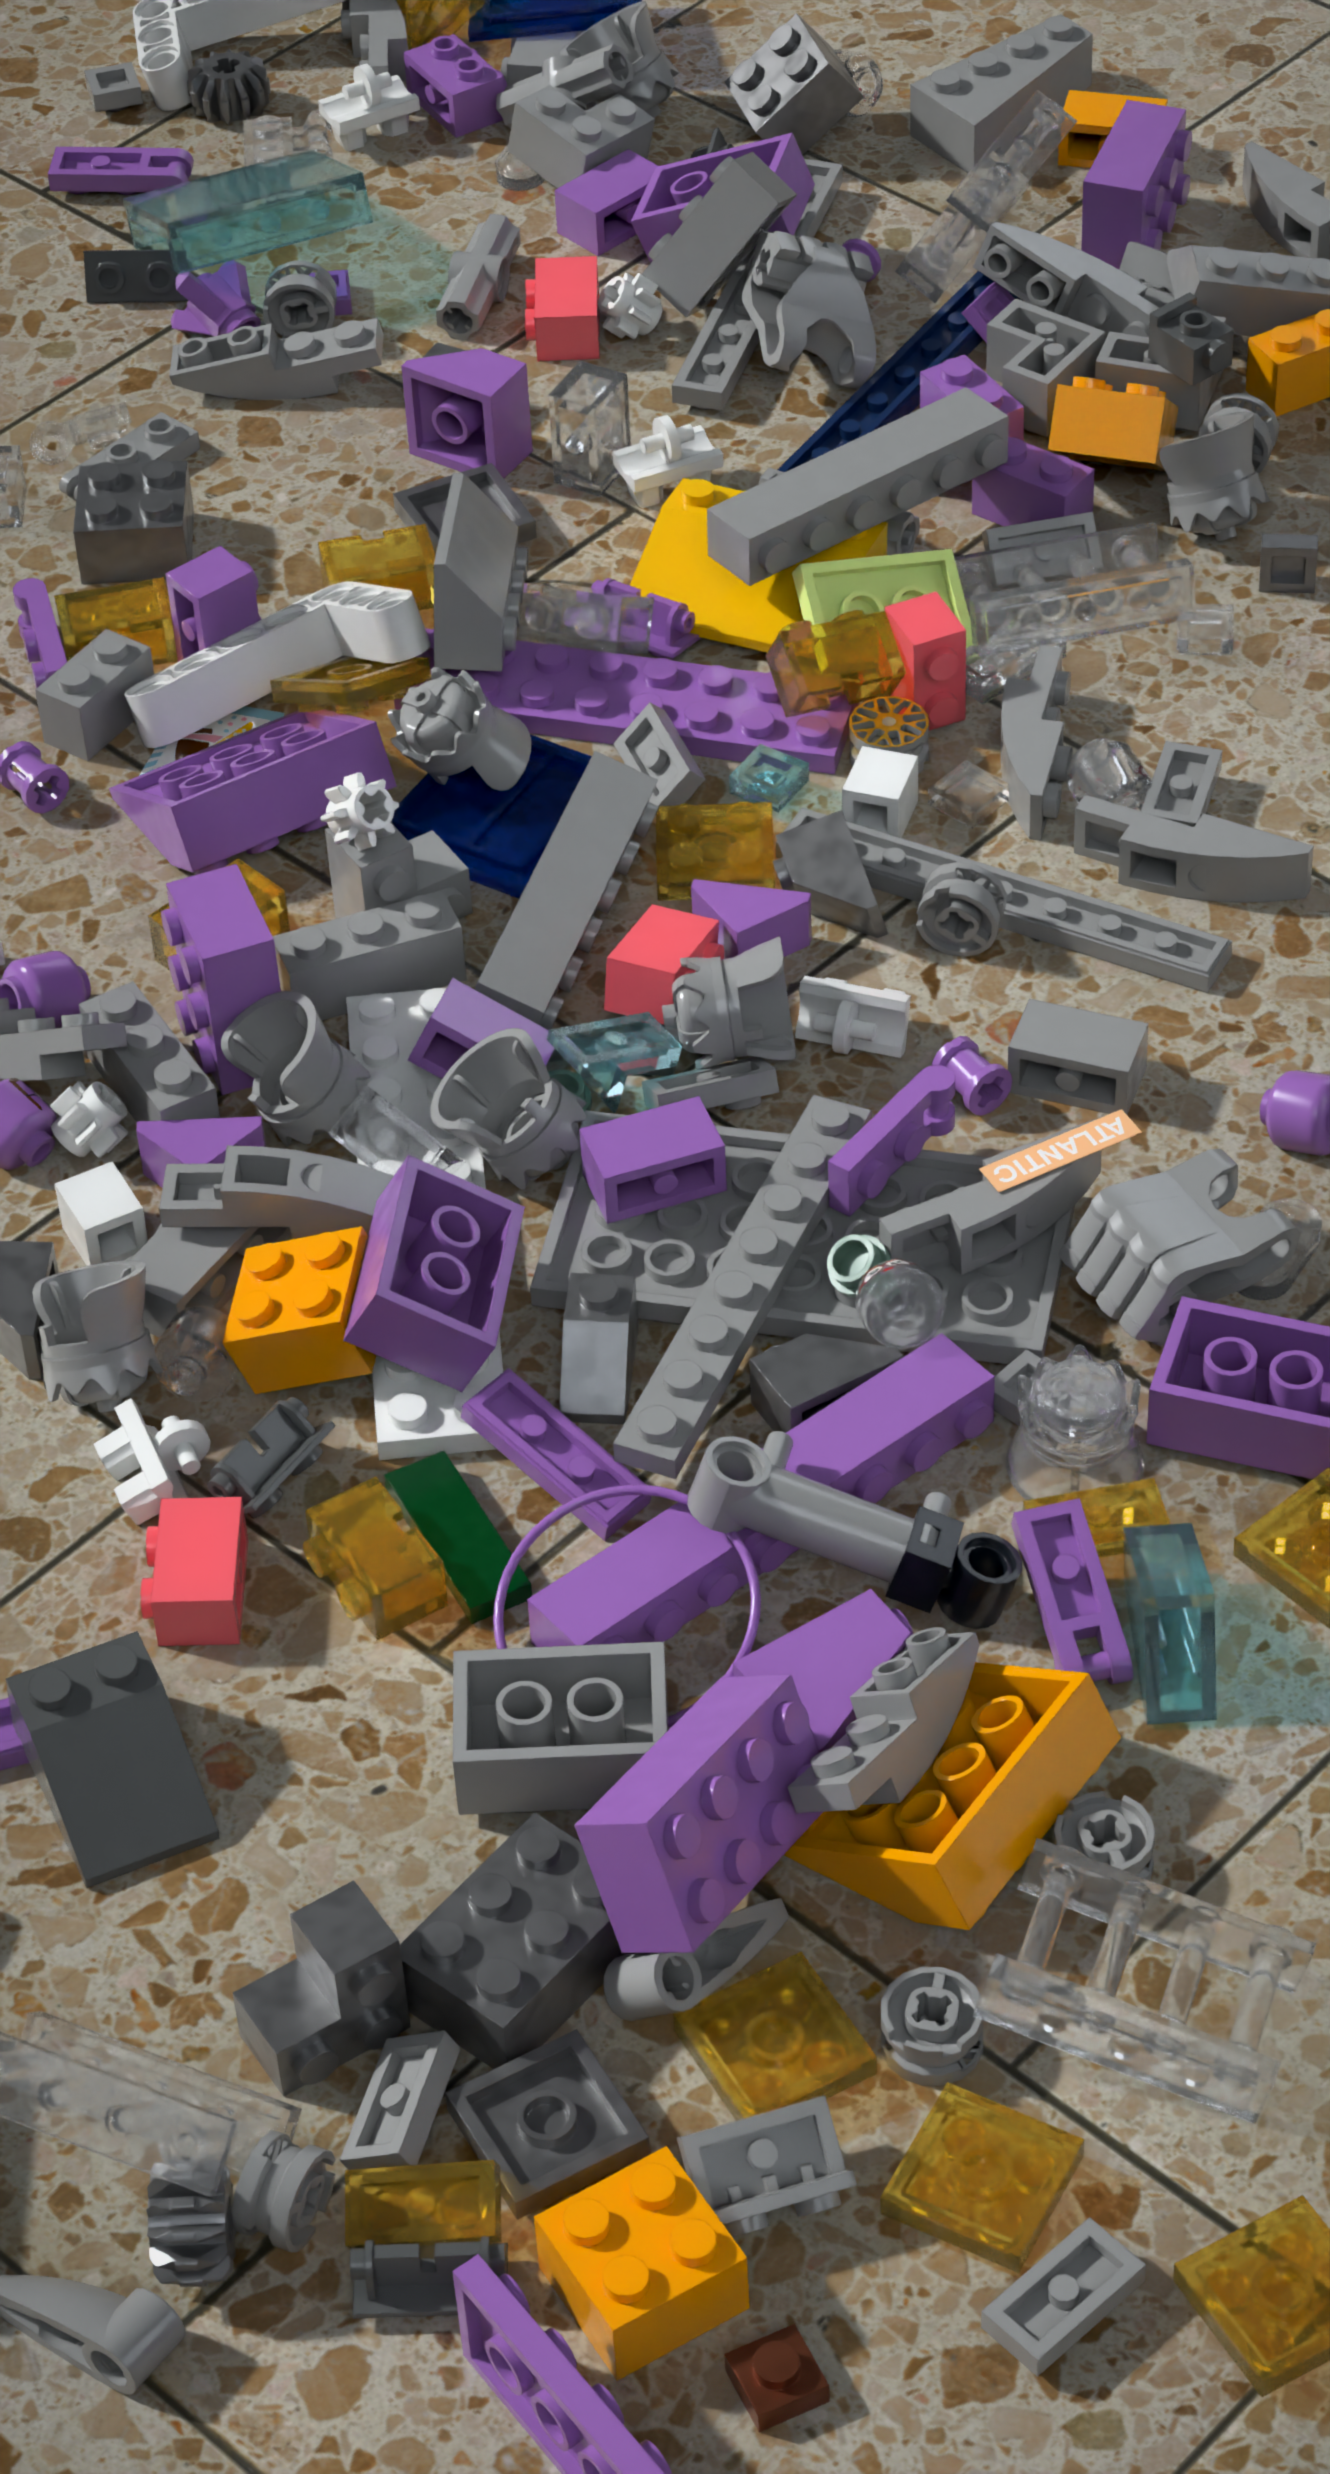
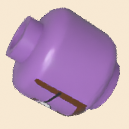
[0,1078,57,1170]

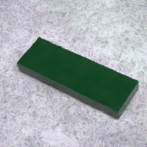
[384,1451,532,1624]

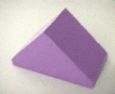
[691,879,812,959]
[136,1116,266,1188]

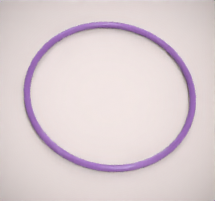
[493,1485,761,1728]

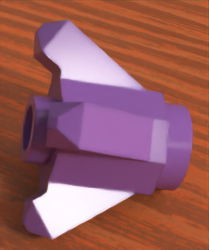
[171,259,261,337]

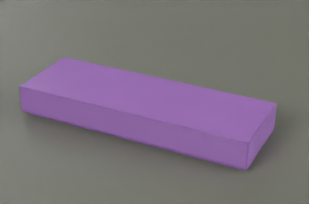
[461,1368,651,1541]

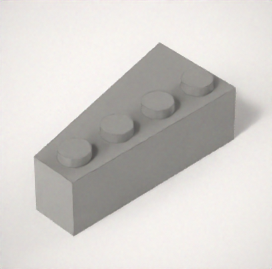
[910,14,1093,177]

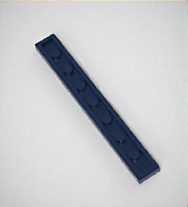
[777,271,1023,472]

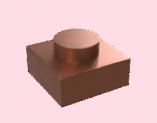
[724,2324,830,2433]

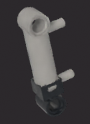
[687,1431,1022,1629]

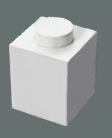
[842,746,918,838]
[55,1161,148,1266]

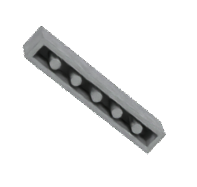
[707,387,1009,586]
[475,751,659,1031]

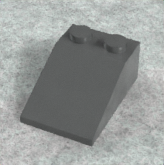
[5,1631,219,1888]

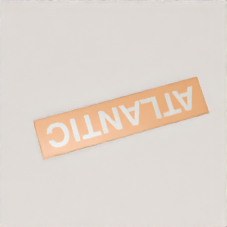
[979,1109,1142,1192]

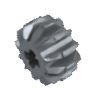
[187,49,271,125]
[146,2155,237,2288]

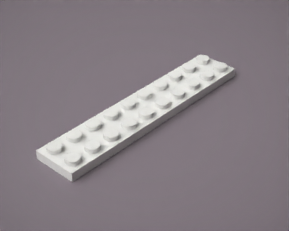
[346,988,503,1461]

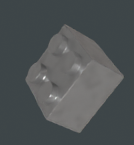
[725,13,864,155]
[73,459,194,584]

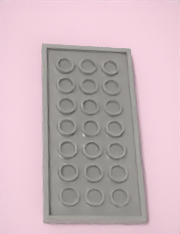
[530,1110,1075,1364]

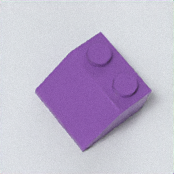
[401,348,533,478]

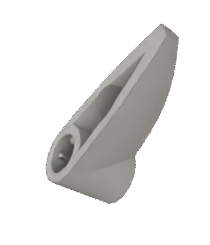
[604,1898,789,2021]
[0,2275,185,2394]

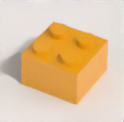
[1048,376,1179,471]
[222,1226,376,1394]
[534,2146,750,2381]

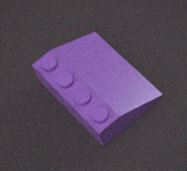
[109,706,397,875]

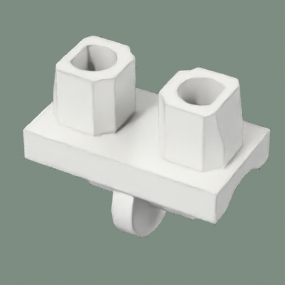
[318,63,420,151]
[612,415,723,508]
[795,976,911,1058]
[94,1398,211,1526]

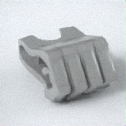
[742,231,876,389]
[1059,1149,1300,1346]

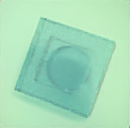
[729,744,809,813]

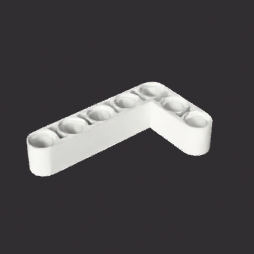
[133,0,346,111]
[124,581,431,748]

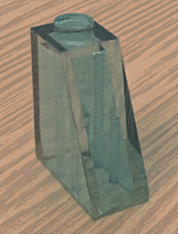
[1123,1523,1217,1725]

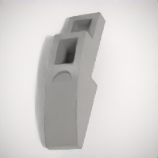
[341,0,408,81]
[1242,141,1330,260]
[973,221,1159,340]
[169,317,384,400]
[1000,645,1073,840]
[1074,795,1314,903]
[0,998,128,1081]
[879,1119,1102,1280]
[159,1145,393,1239]
[788,1627,980,1813]

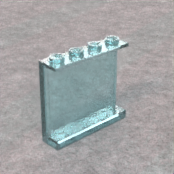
[123,149,373,274]

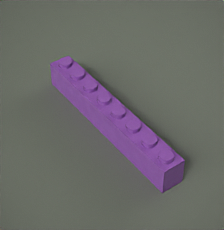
[527,1333,995,1647]

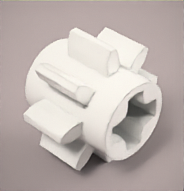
[598,273,662,339]
[320,772,399,851]
[50,1081,128,1158]

